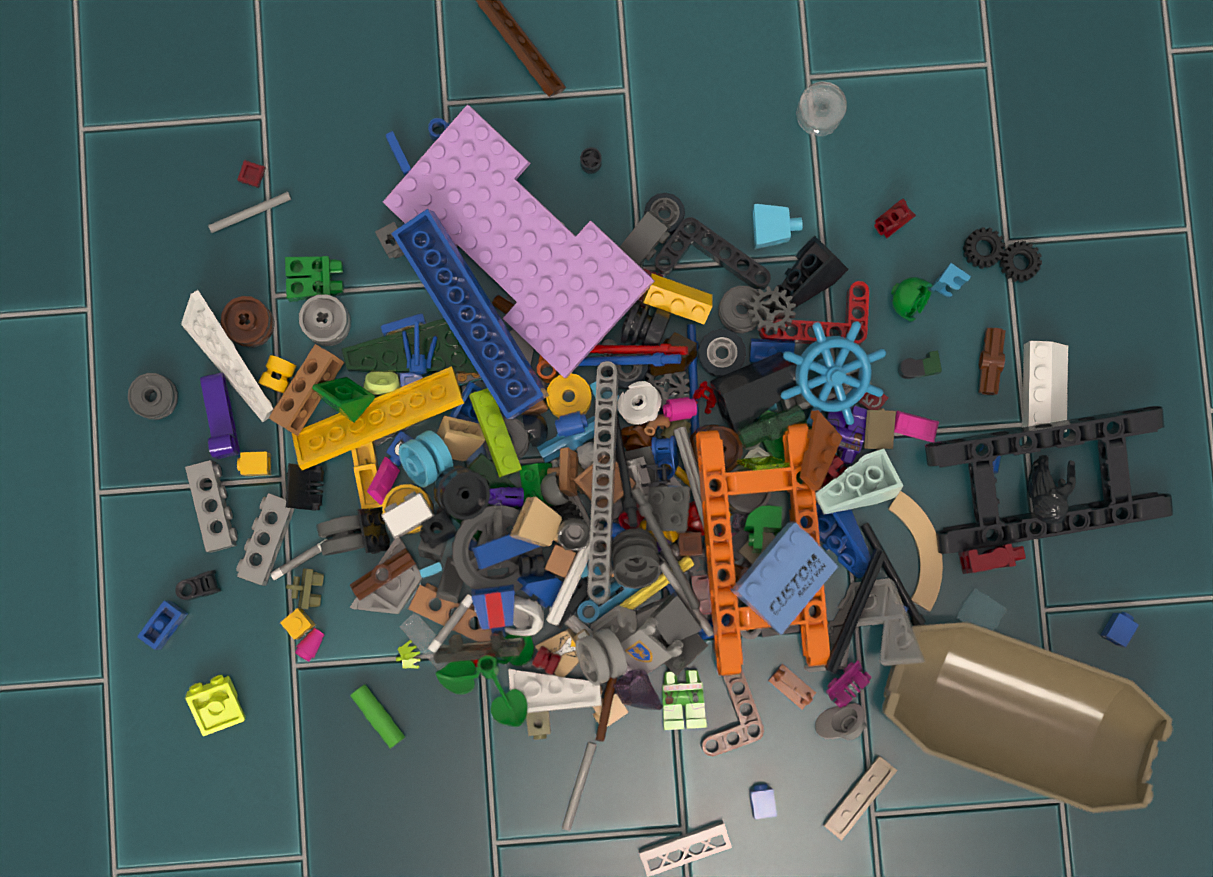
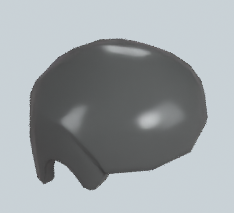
[540,472,569,506]
[557,518,590,551]

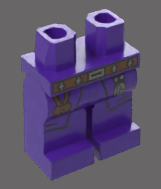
[826,399,867,465]

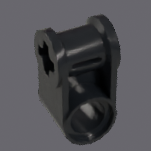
[175,570,221,600]

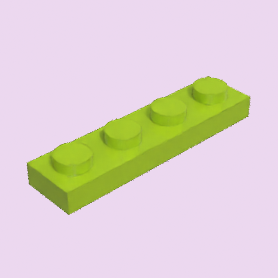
[469,388,522,478]

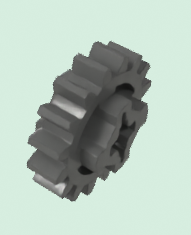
[748,286,796,334]
[645,371,690,411]

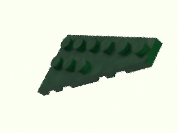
[341,318,479,374]

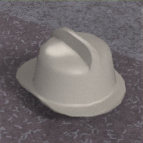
[815,703,867,740]

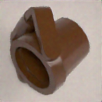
[621,422,655,451]

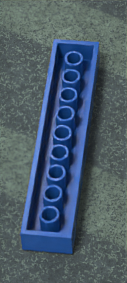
[391,209,549,419]

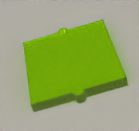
[737,456,789,471]

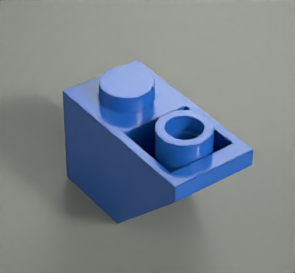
[517,571,563,608]

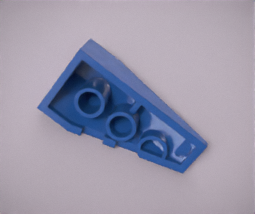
[800,499,871,578]

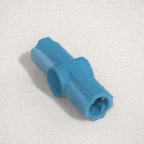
[537,416,595,463]

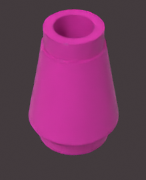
[294,628,325,662]

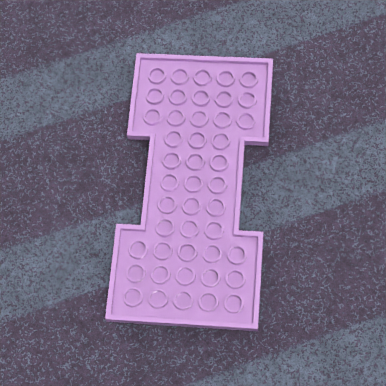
[383,104,655,378]

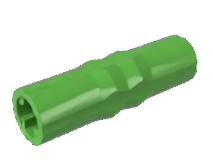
[350,684,405,749]

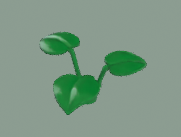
[435,634,534,727]

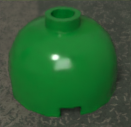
[891,277,932,322]

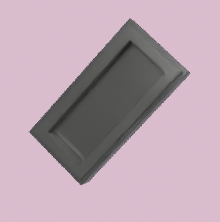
[436,557,463,604]

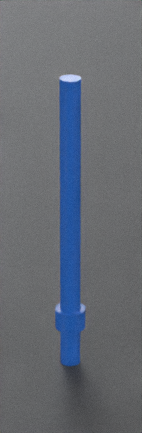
[687,324,699,435]
[578,353,681,366]

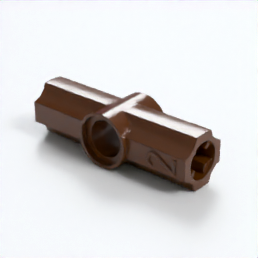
[978,328,1006,395]
[350,548,416,601]

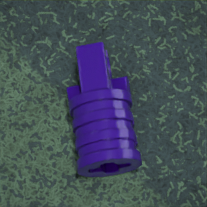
[488,487,524,507]

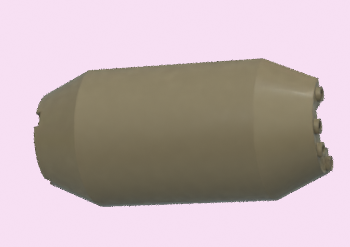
[882,622,1173,813]

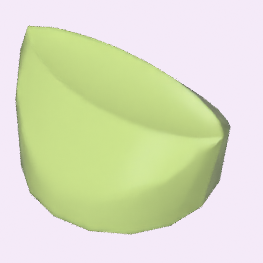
[363,372,400,395]

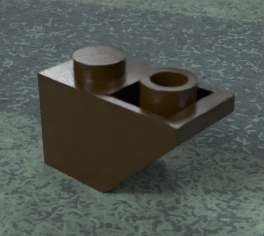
[650,332,697,376]

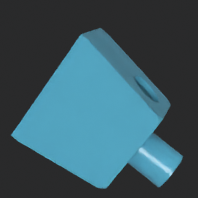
[752,204,803,249]

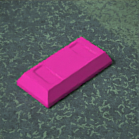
[894,411,939,443]
[367,457,400,505]

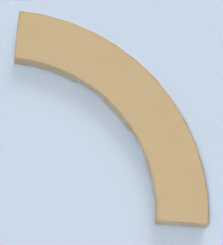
[888,491,943,612]

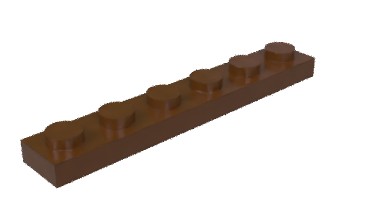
[476,0,566,97]

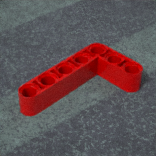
[759,281,869,345]

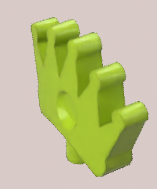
[396,640,421,669]

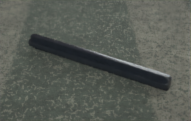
[825,549,886,674]

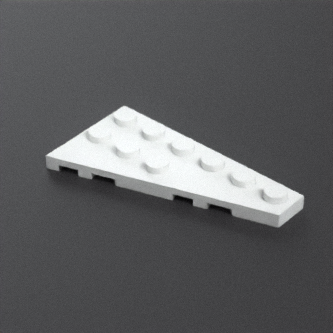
[181,290,274,422]

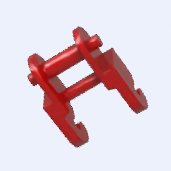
[692,381,716,414]

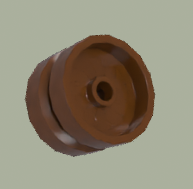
[221,296,274,348]
[690,424,743,473]

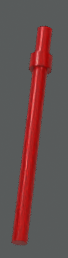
[590,344,688,355]

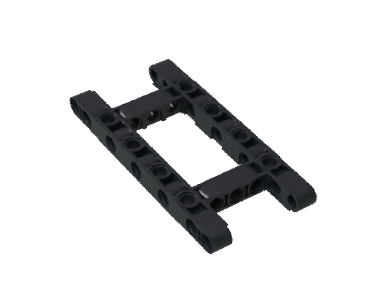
[925,406,1173,554]

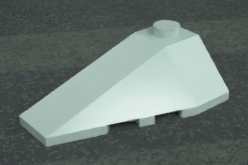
[815,449,903,514]

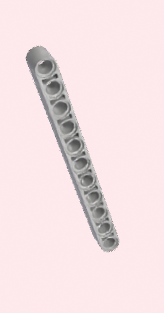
[588,361,619,604]

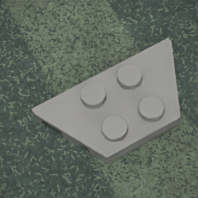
[350,538,422,614]

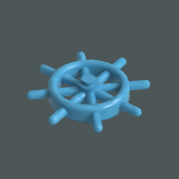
[781,321,886,426]

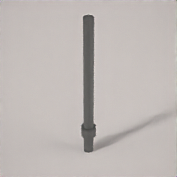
[631,487,701,610]

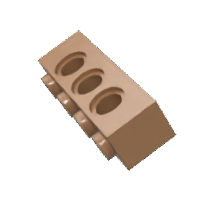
[269,344,344,436]
[409,583,493,647]

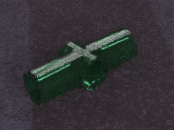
[738,404,806,449]

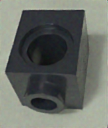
[419,511,456,549]

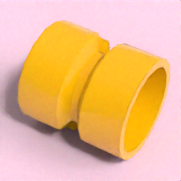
[258,355,296,394]

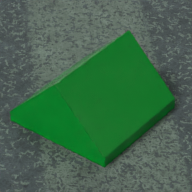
[312,377,375,423]

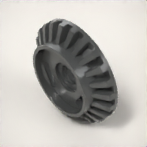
[452,505,542,592]

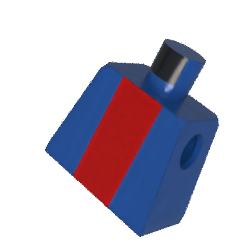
[471,584,514,639]

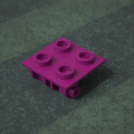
[826,660,872,709]

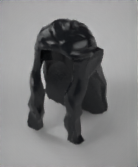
[1028,455,1076,524]

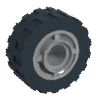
[698,328,746,377]

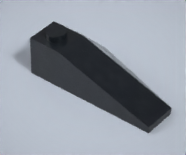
[769,236,849,313]

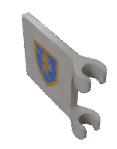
[620,617,684,677]

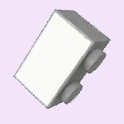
[381,492,435,539]

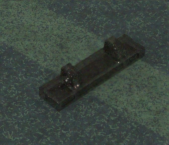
[433,630,525,664]

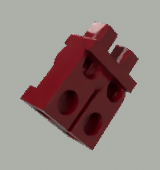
[958,544,1026,574]

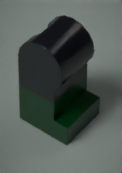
[898,350,942,379]

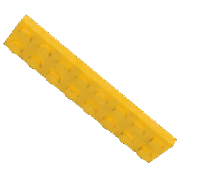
[292,366,464,470]

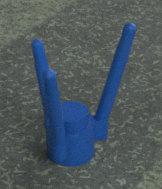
[402,320,437,374]

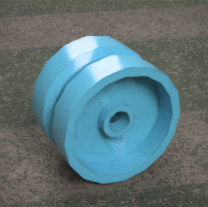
[399,430,453,487]

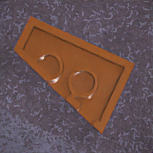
[800,410,843,491]

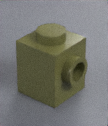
[526,711,551,740]

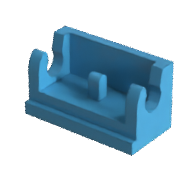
[931,263,971,297]

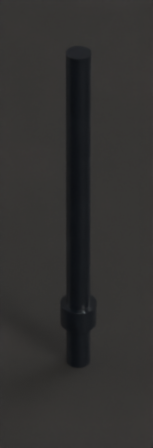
[609,412,638,527]
[861,523,926,626]

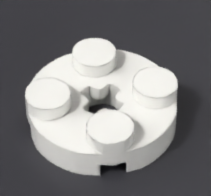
[617,381,661,424]

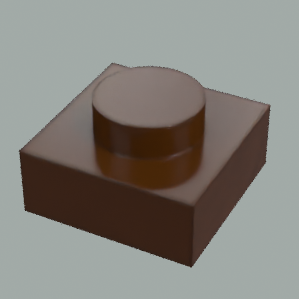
[679,532,703,557]

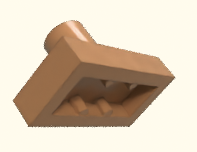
[547,447,578,497]

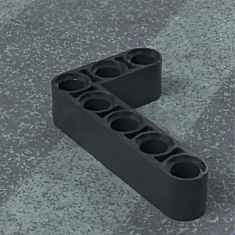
[655,217,771,290]

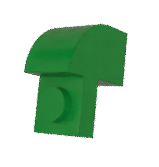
[744,506,782,554]

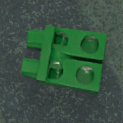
[285,256,344,302]

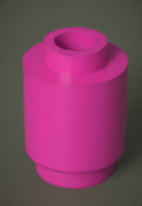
[663,397,697,421]

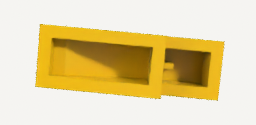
[351,441,383,509]

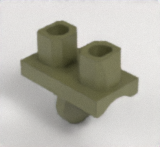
[286,568,324,609]

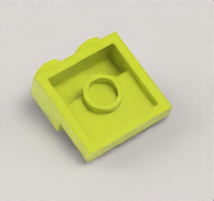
[186,675,245,736]

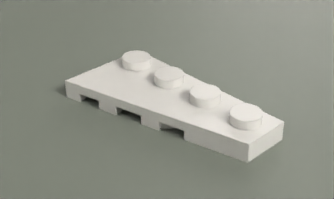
[508,669,602,713]

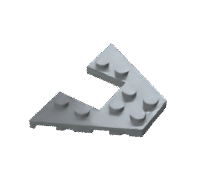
[804,578,924,672]

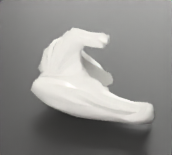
[474,596,544,636]

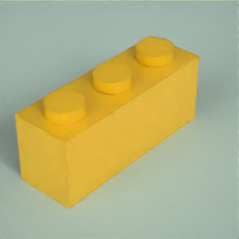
[643,273,712,324]

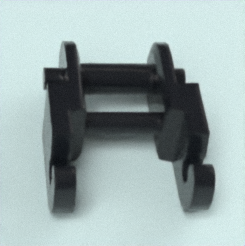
[640,464,670,487]

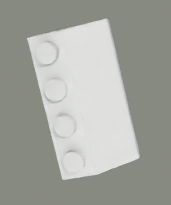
[1022,341,1068,432]

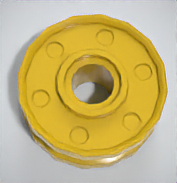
[546,373,592,419]

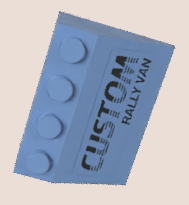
[731,522,838,635]

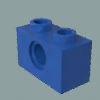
[137,600,188,650]

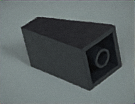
[710,352,797,433]

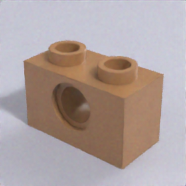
[545,544,576,578]

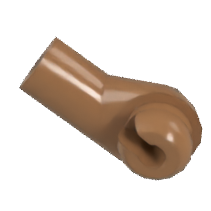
[644,414,671,436]

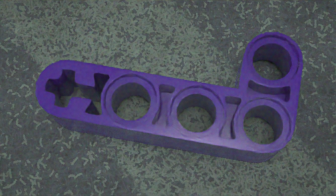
[200,372,240,459]

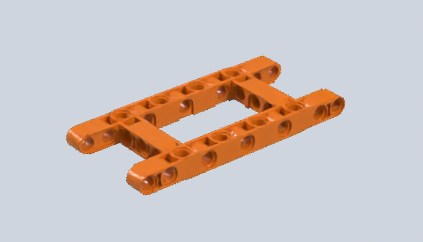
[696,423,830,676]

